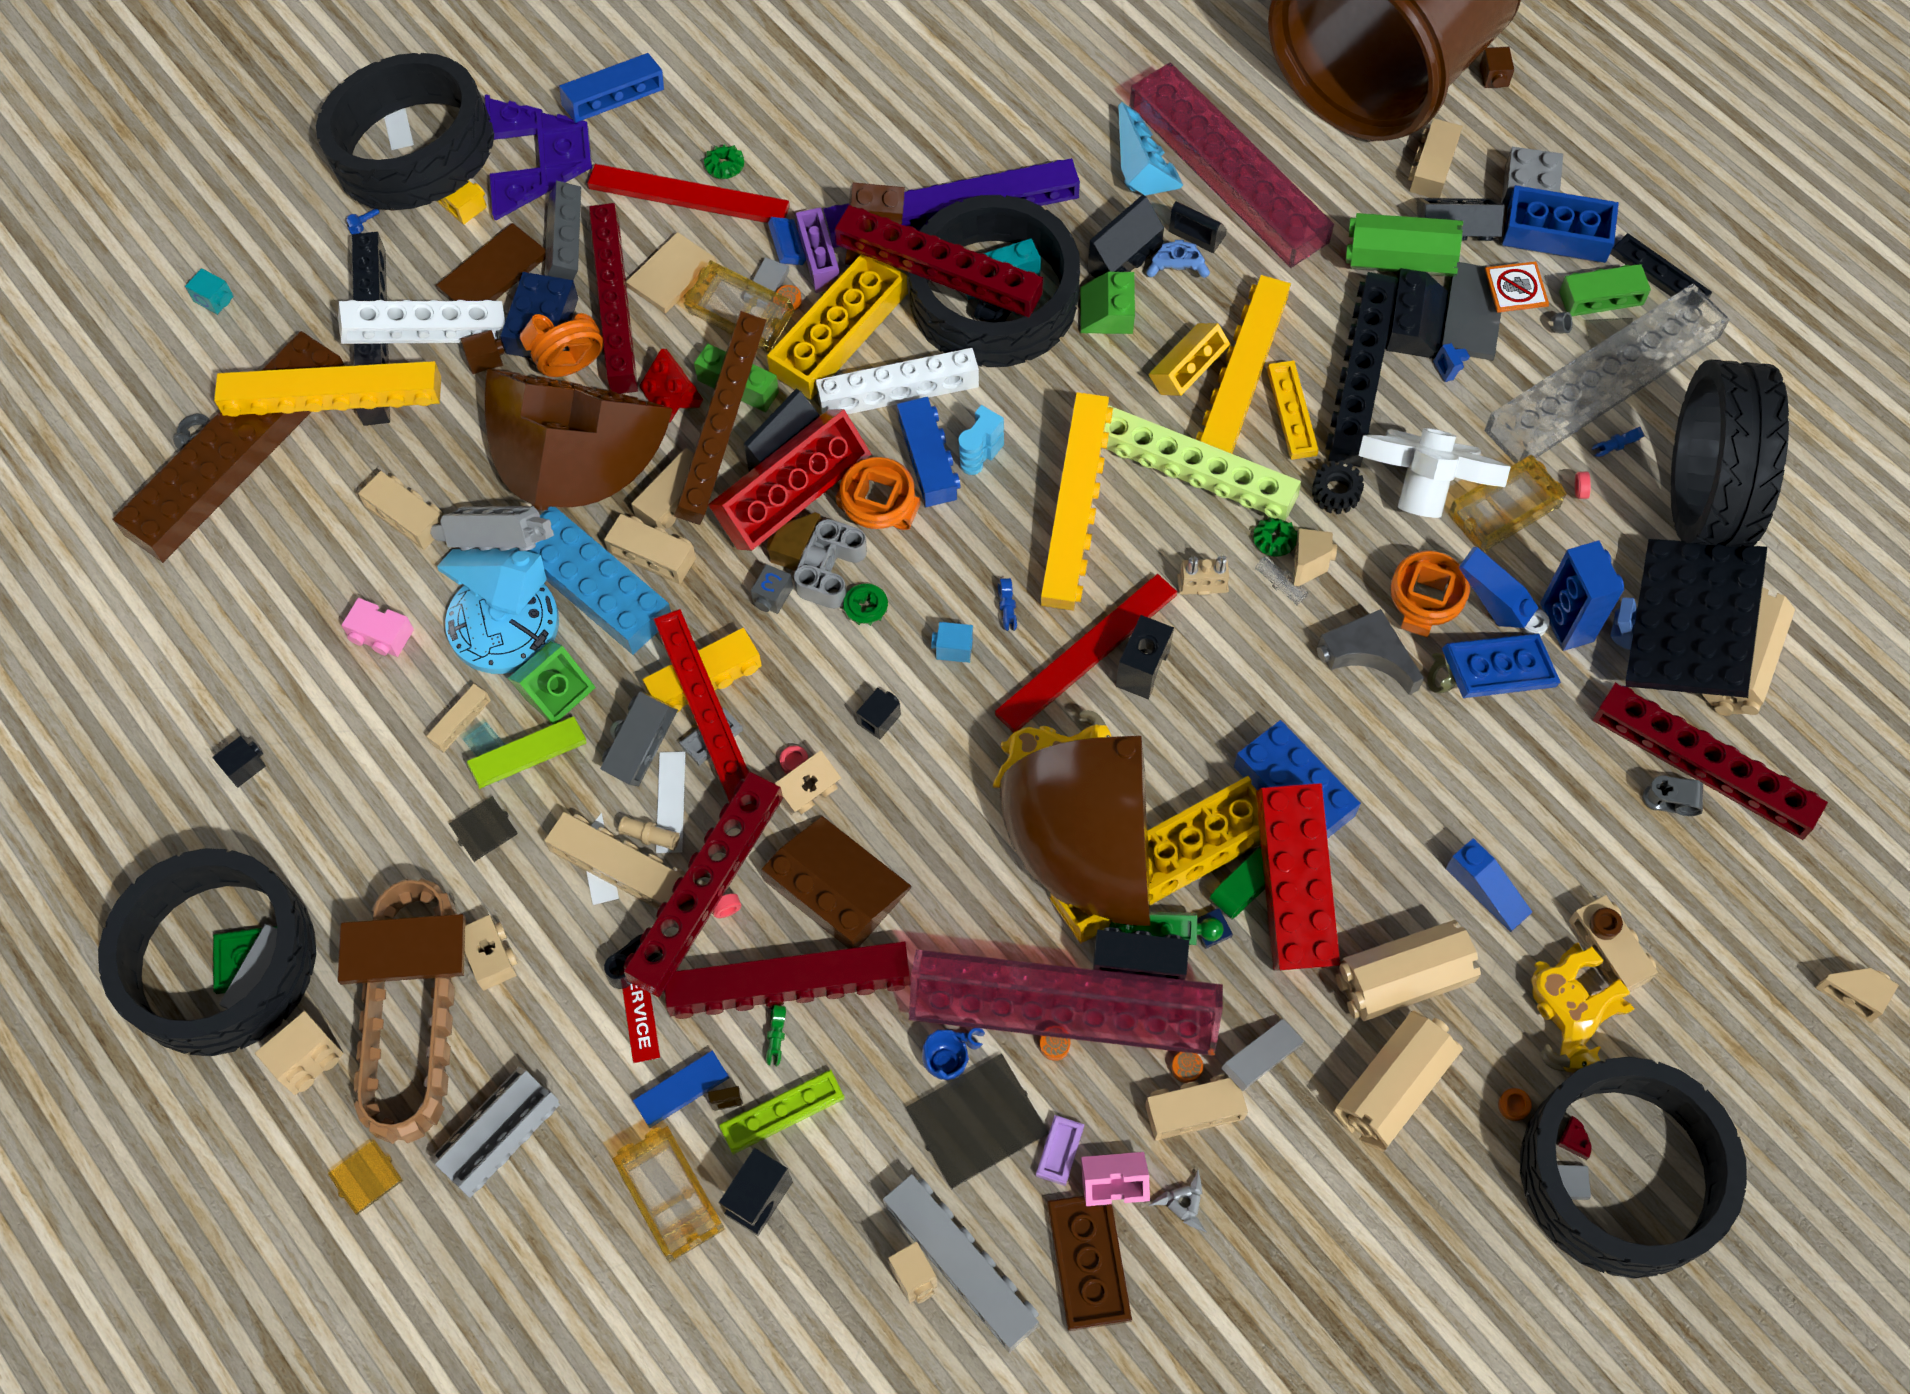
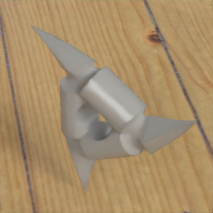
[1148,1170,1206,1232]

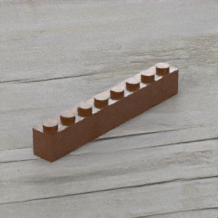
[674,311,766,525]

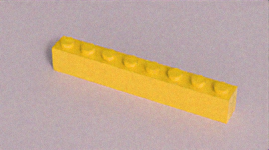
[1196,275,1291,454]
[214,361,441,417]
[1041,392,1113,611]

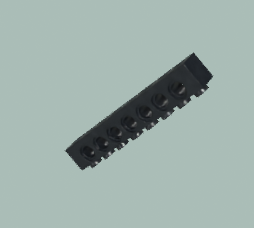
[352,231,390,426]
[1325,272,1399,467]

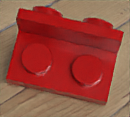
[640,349,704,423]

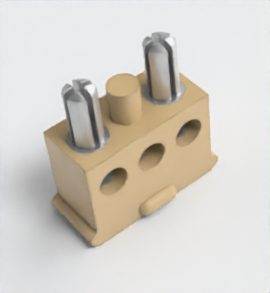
[1177,555,1229,595]

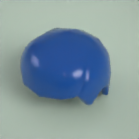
[922,1030,969,1080]

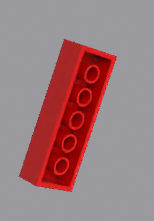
[708,409,872,551]
[1256,783,1340,971]

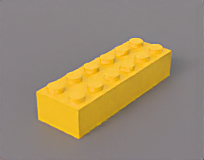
[767,254,908,400]

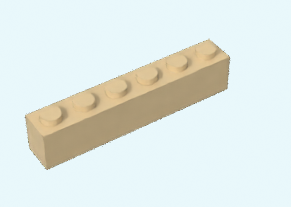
[544,812,707,911]

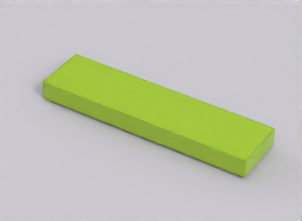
[467,716,587,789]
[719,1069,845,1155]

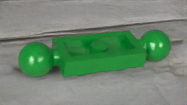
[1109,912,1224,945]

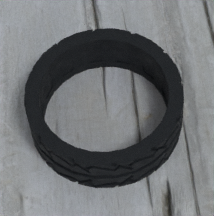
[316,53,494,210]
[909,195,1080,367]
[1670,359,1789,547]
[98,848,316,1056]
[1520,1057,1747,1279]

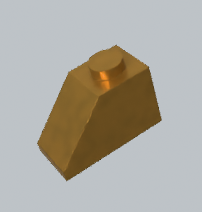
[766,512,821,571]

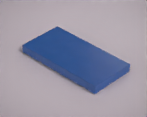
[1442,634,1561,698]

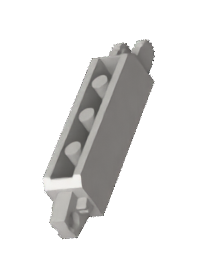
[430,506,554,551]

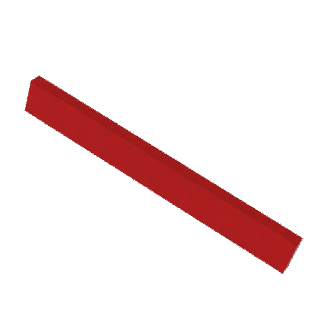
[587,164,790,223]
[995,574,1177,733]
[654,609,756,812]

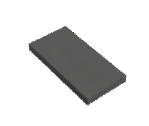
[1441,262,1501,361]

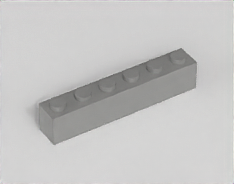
[883,1174,1039,1353]

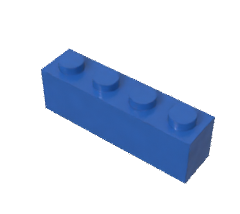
[559,53,664,123]
[897,397,961,507]

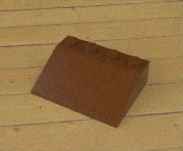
[761,816,912,949]

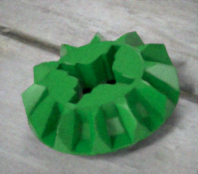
[704,143,745,179]
[1253,517,1297,557]
[843,584,888,626]

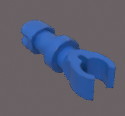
[1592,427,1645,457]
[998,578,1017,631]

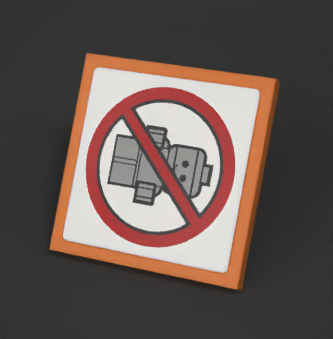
[1484,261,1549,313]

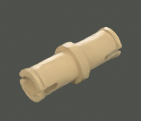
[618,816,680,851]

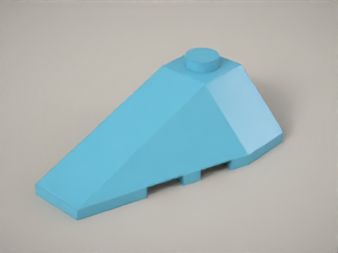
[1118,102,1183,196]
[437,548,547,615]

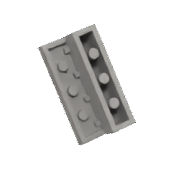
[429,1066,560,1198]

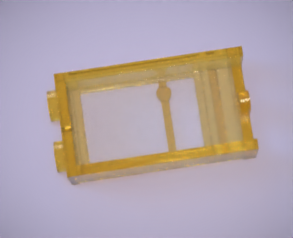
[683,260,795,354]
[1448,454,1566,553]
[612,1126,725,1263]

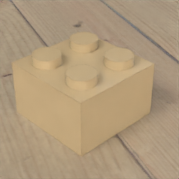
[255,1011,344,1095]

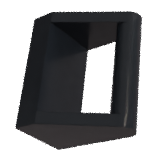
[1169,201,1227,254]

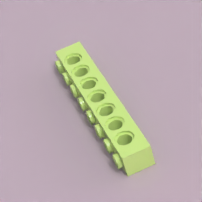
[1104,406,1301,521]

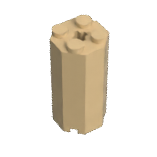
[1702,588,1795,716]
[1335,920,1481,1021]
[1333,1011,1463,1152]

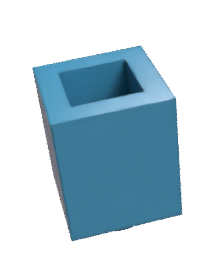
[931,622,973,663]

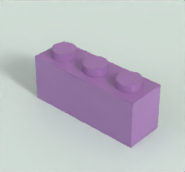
[796,207,840,293]

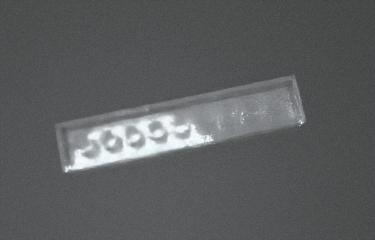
[1484,284,1730,468]

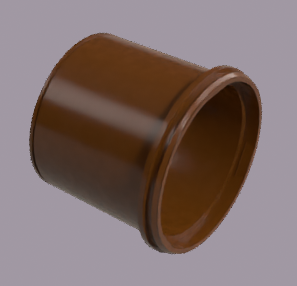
[1268,0,1521,141]

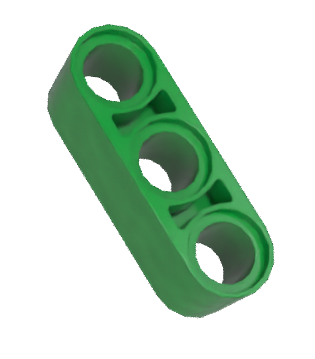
[1209,846,1265,920]

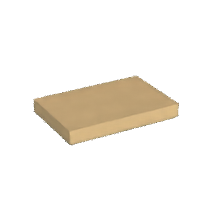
[626,232,717,314]

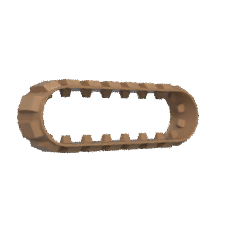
[353,878,457,1144]

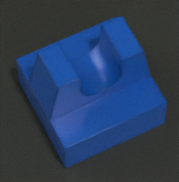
[1433,343,1470,382]

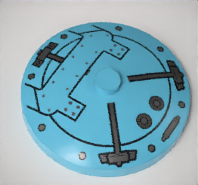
[445,584,559,674]

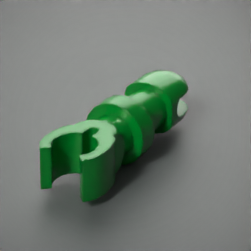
[766,1005,786,1067]

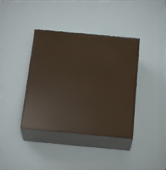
[708,1086,743,1111]

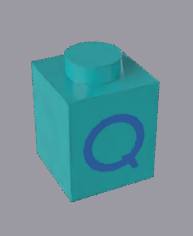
[185,268,234,315]

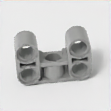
[794,519,867,609]

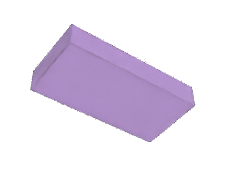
[1036,1115,1084,1186]

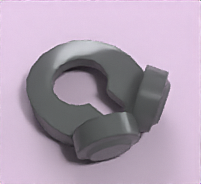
[173,414,210,451]

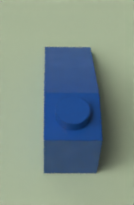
[1459,547,1539,628]
[1446,838,1532,932]

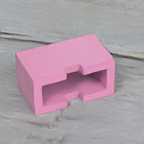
[341,598,414,657]
[1081,1152,1150,1206]

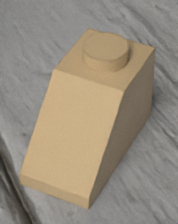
[1294,528,1337,586]
[1816,968,1899,1023]

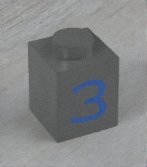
[751,564,793,614]

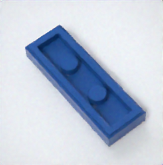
[633,1050,729,1128]

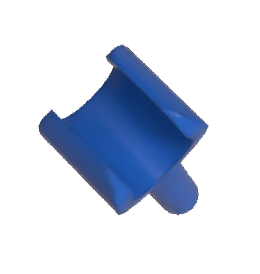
[347,208,380,234]
[942,1028,985,1050]

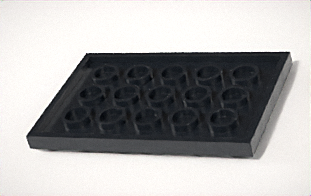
[1626,539,1767,698]

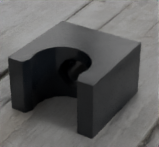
[1116,615,1174,700]
[718,1147,793,1236]

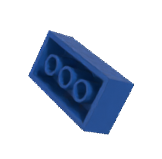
[1502,185,1619,263]
[1540,540,1624,651]
[1234,720,1361,839]

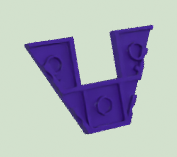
[485,94,592,221]

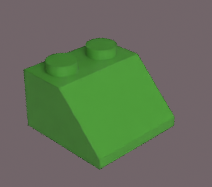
[1081,272,1135,334]
[508,641,596,725]

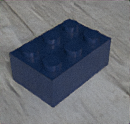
[500,272,579,358]

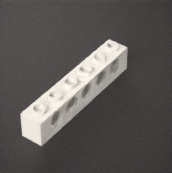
[338,300,505,344]
[816,348,979,414]

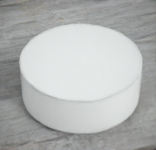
[1520,609,1550,636]

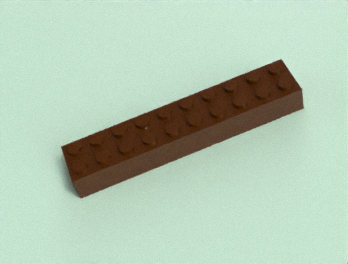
[112,331,345,563]

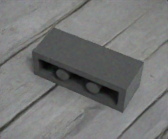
[600,691,678,787]

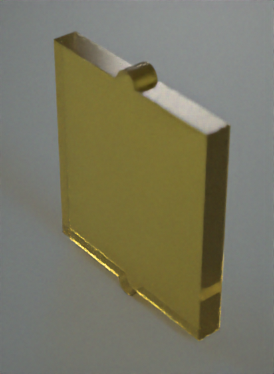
[328,1140,403,1215]

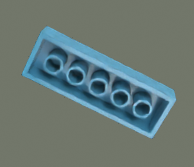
[518,507,671,655]

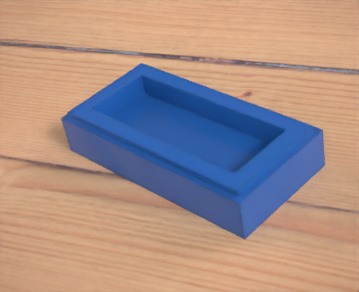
[768,217,806,265]

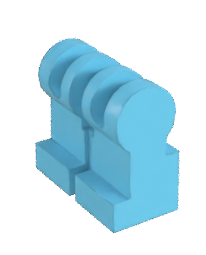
[959,405,1004,475]

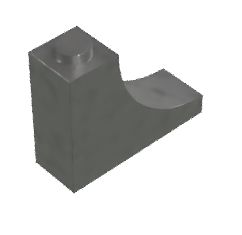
[1317,609,1424,695]

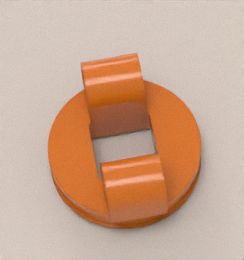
[520,313,603,377]
[836,457,920,530]
[1390,551,1470,638]

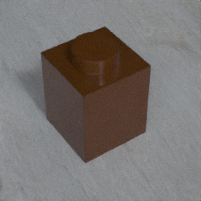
[1480,47,1514,88]
[461,330,505,374]

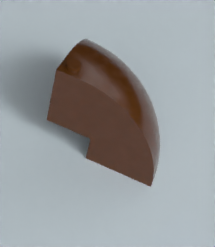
[485,369,672,511]
[1000,736,1150,926]

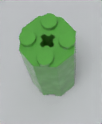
[1346,213,1463,277]

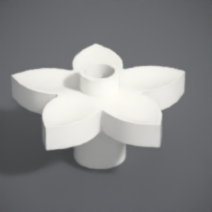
[1359,428,1511,518]

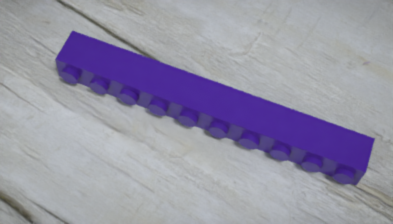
[823,158,1080,248]

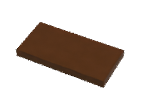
[436,223,546,301]
[338,914,466,985]
[1047,1195,1132,1332]

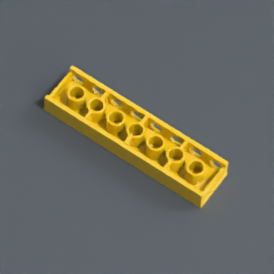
[1050,776,1261,944]

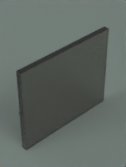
[905,1054,1049,1189]

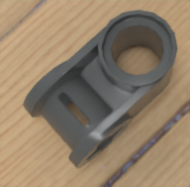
[1642,775,1703,816]

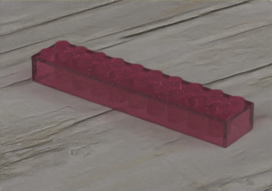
[1129,62,1334,268]
[909,949,1223,1056]

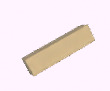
[426,684,491,753]

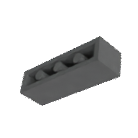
[544,180,581,280]

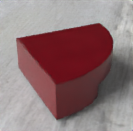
[1558,1116,1592,1160]

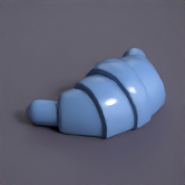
[1146,240,1210,278]

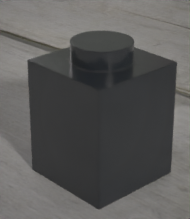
[856,687,901,740]
[212,736,266,788]

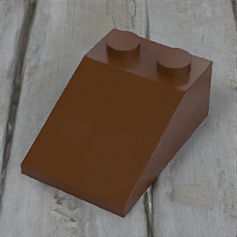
[845,182,905,269]

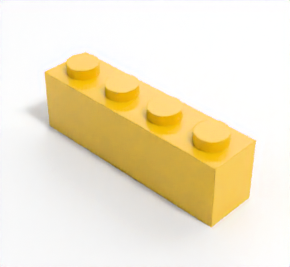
[642,627,762,713]

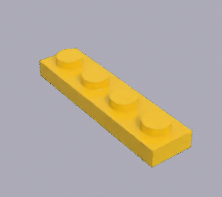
[1267,360,1319,460]

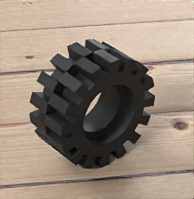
[1312,461,1364,514]

